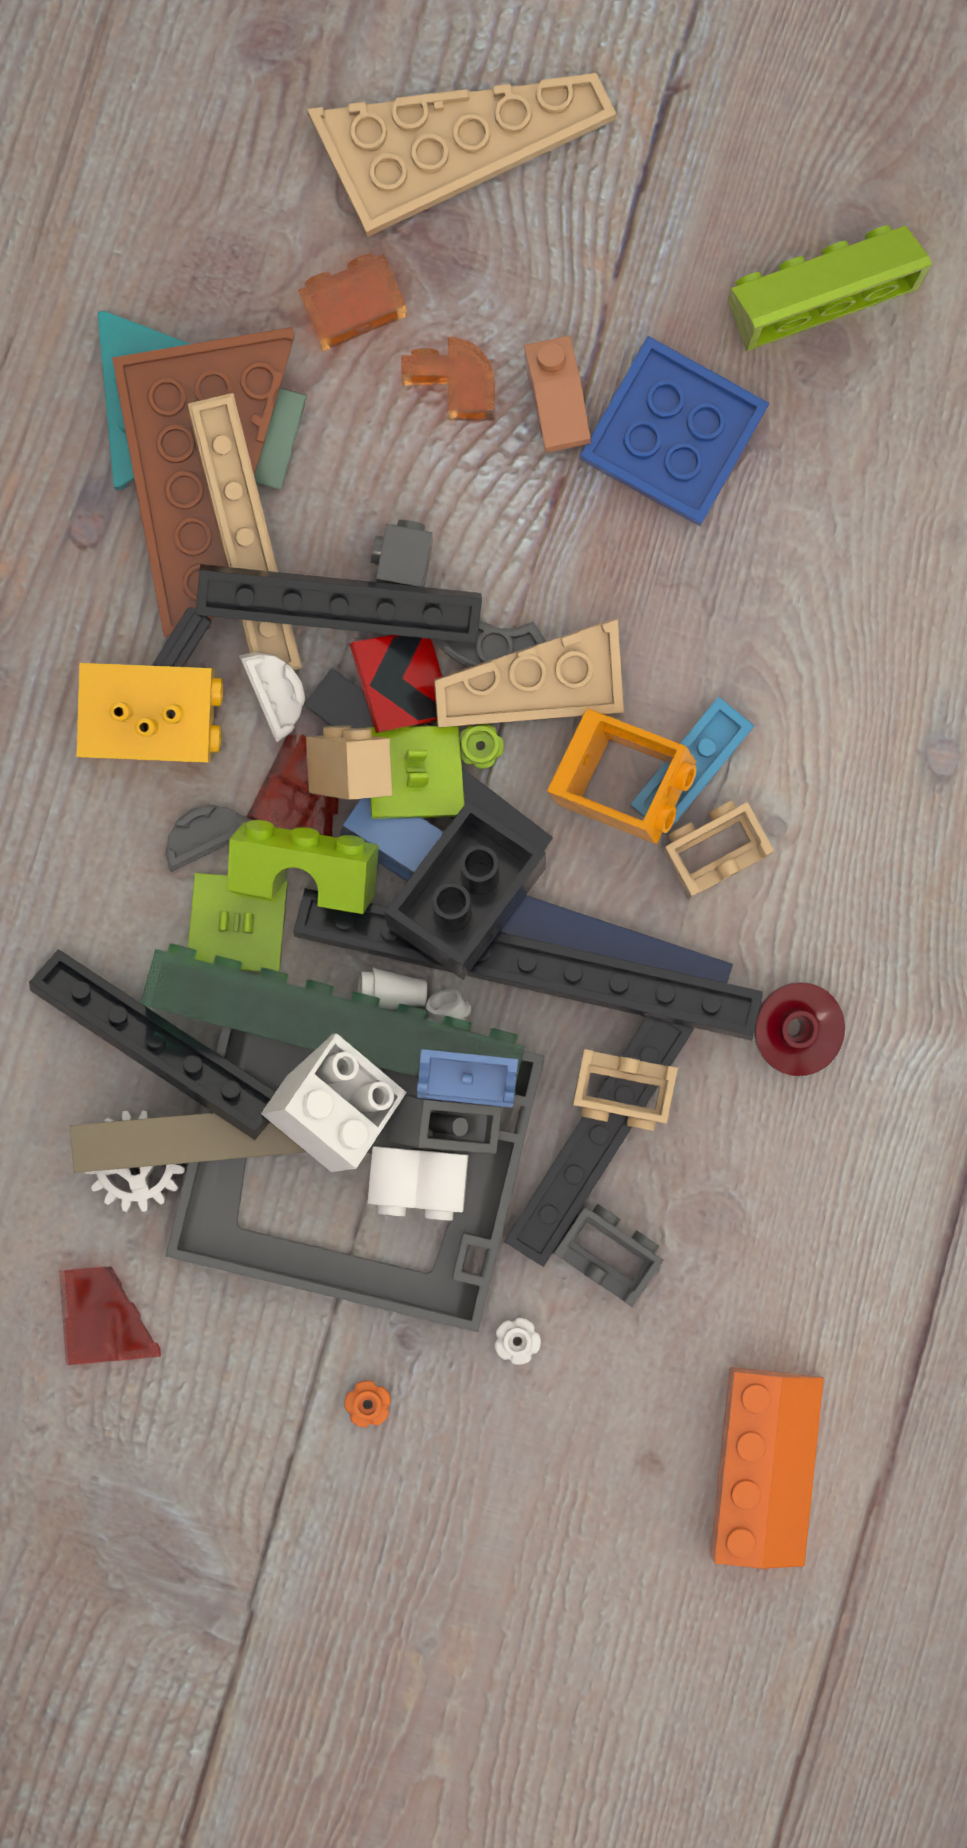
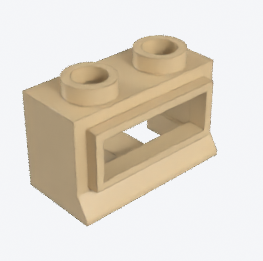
[663,800,774,899]
[572,1049,678,1131]

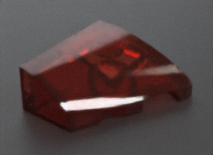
[246,734,338,837]
[59,1266,161,1365]

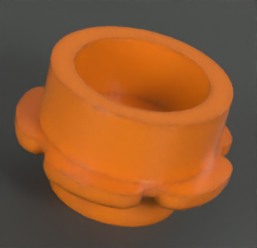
[344,1380,391,1428]

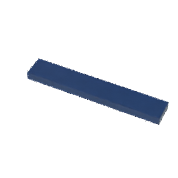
[499,895,733,983]

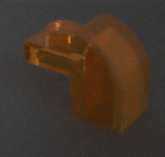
[401,337,495,421]

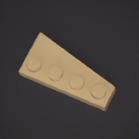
[434,618,624,727]

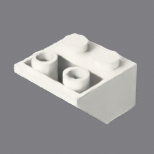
[261,1033,407,1172]

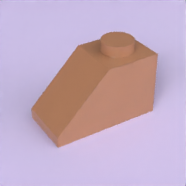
[524,335,591,453]

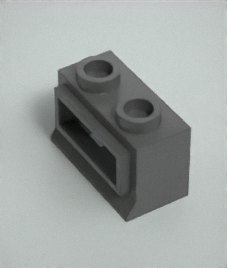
[553,1204,664,1307]

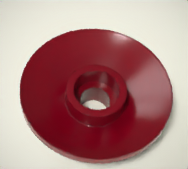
[754,982,845,1076]

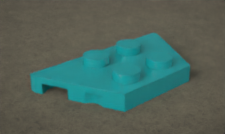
[98,311,190,491]

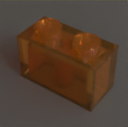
[298,254,407,352]

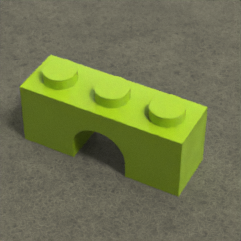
[227,820,379,914]

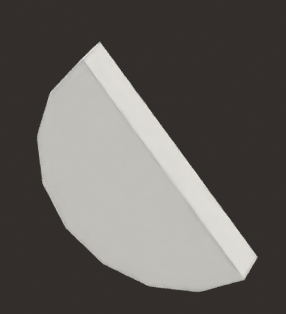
[239,652,305,742]

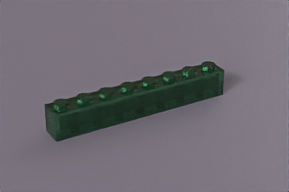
[141,943,525,1084]

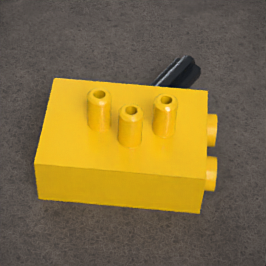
[76,607,223,763]

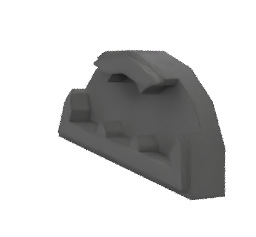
[165,804,247,872]

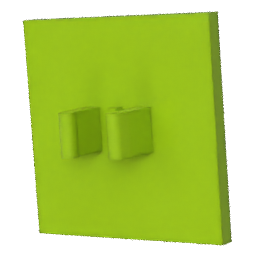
[368,726,464,819]
[186,873,288,973]

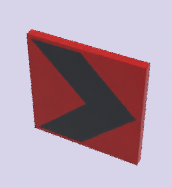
[349,635,442,733]

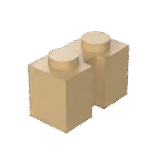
[306,725,392,800]

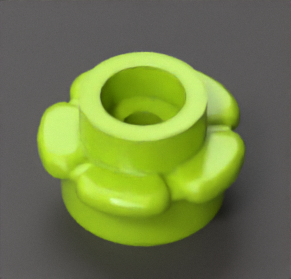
[459,724,504,769]

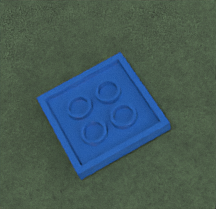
[579,336,769,527]

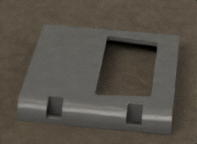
[165,980,545,1332]

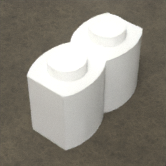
[367,1146,469,1221]

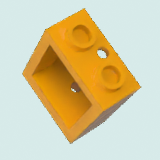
[547,708,696,845]

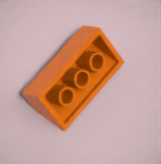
[710,1367,824,1569]

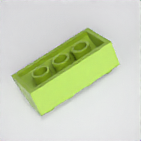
[727,225,932,352]

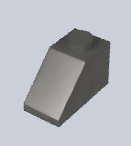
[387,1095,502,1154]

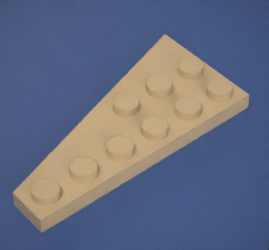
[307,73,616,237]

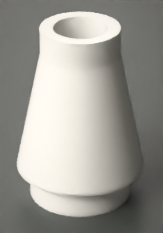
[357,967,427,1014]

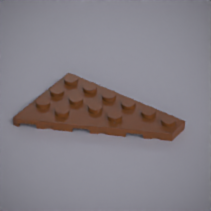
[112,327,294,637]

